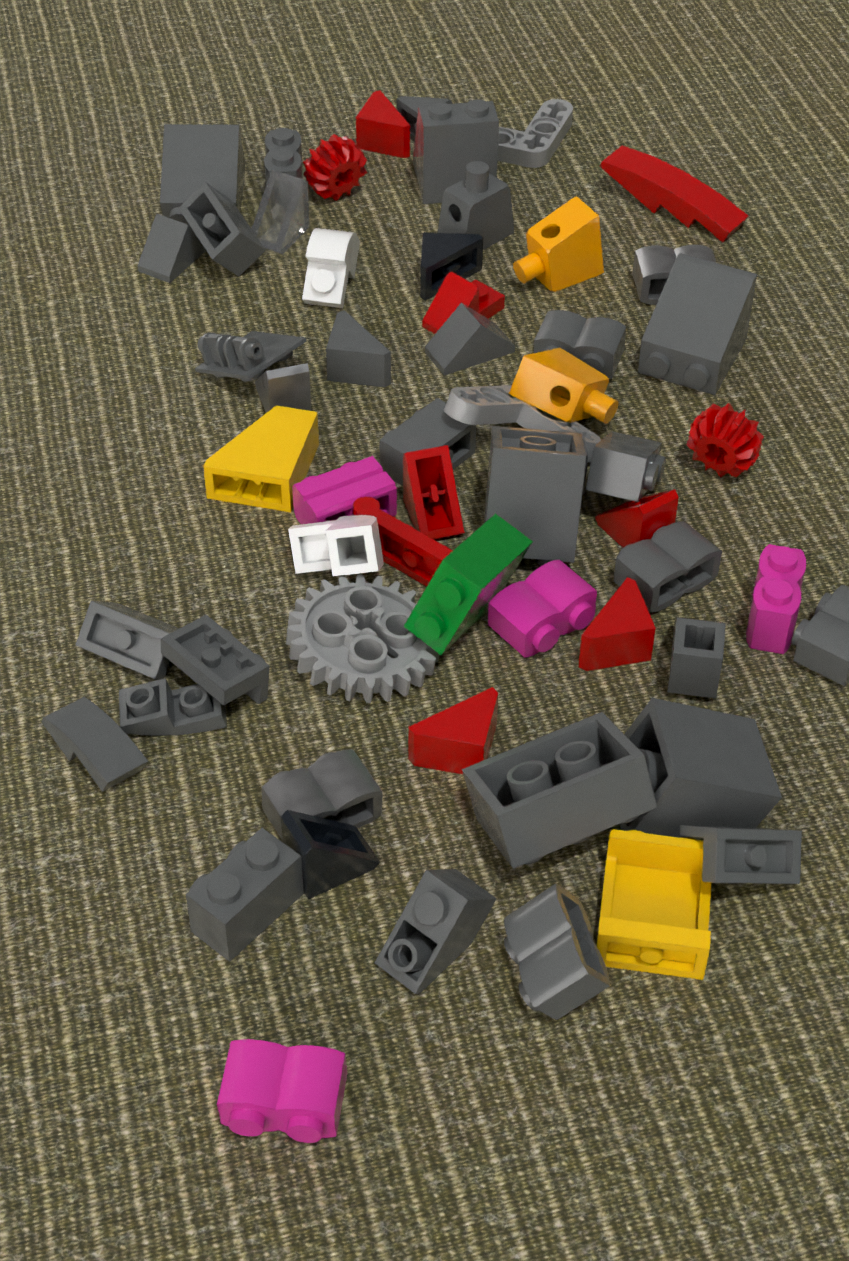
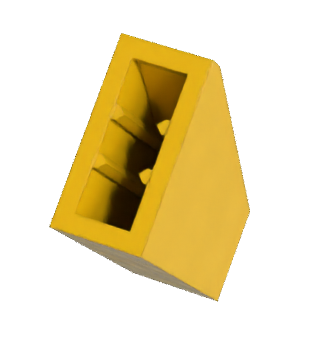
[203,405,319,513]

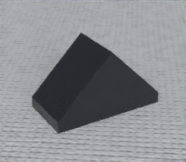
[420,232,483,301]
[281,810,380,900]

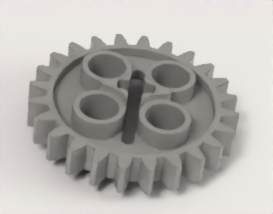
[286,573,440,703]

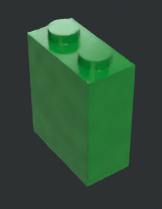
[404,513,533,655]

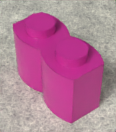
[746,544,806,654]
[488,560,597,658]
[217,1039,348,1143]

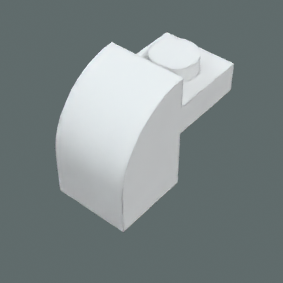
[302,228,360,308]
[288,515,384,576]

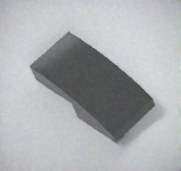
[119,678,227,736]
[41,697,148,792]

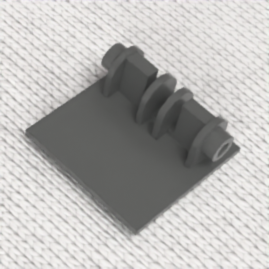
[195,331,307,382]

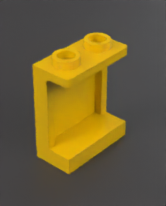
[596,829,712,980]

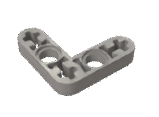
[497,99,573,168]
[444,385,601,462]

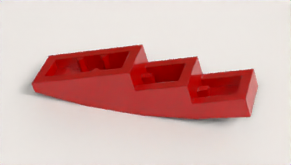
[599,145,749,243]

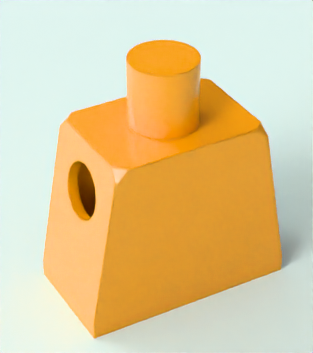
[513,196,604,292]
[509,348,619,424]

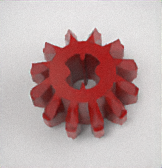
[303,134,367,201]
[686,403,764,478]

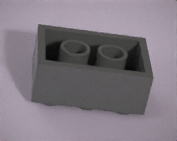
[462,712,657,869]

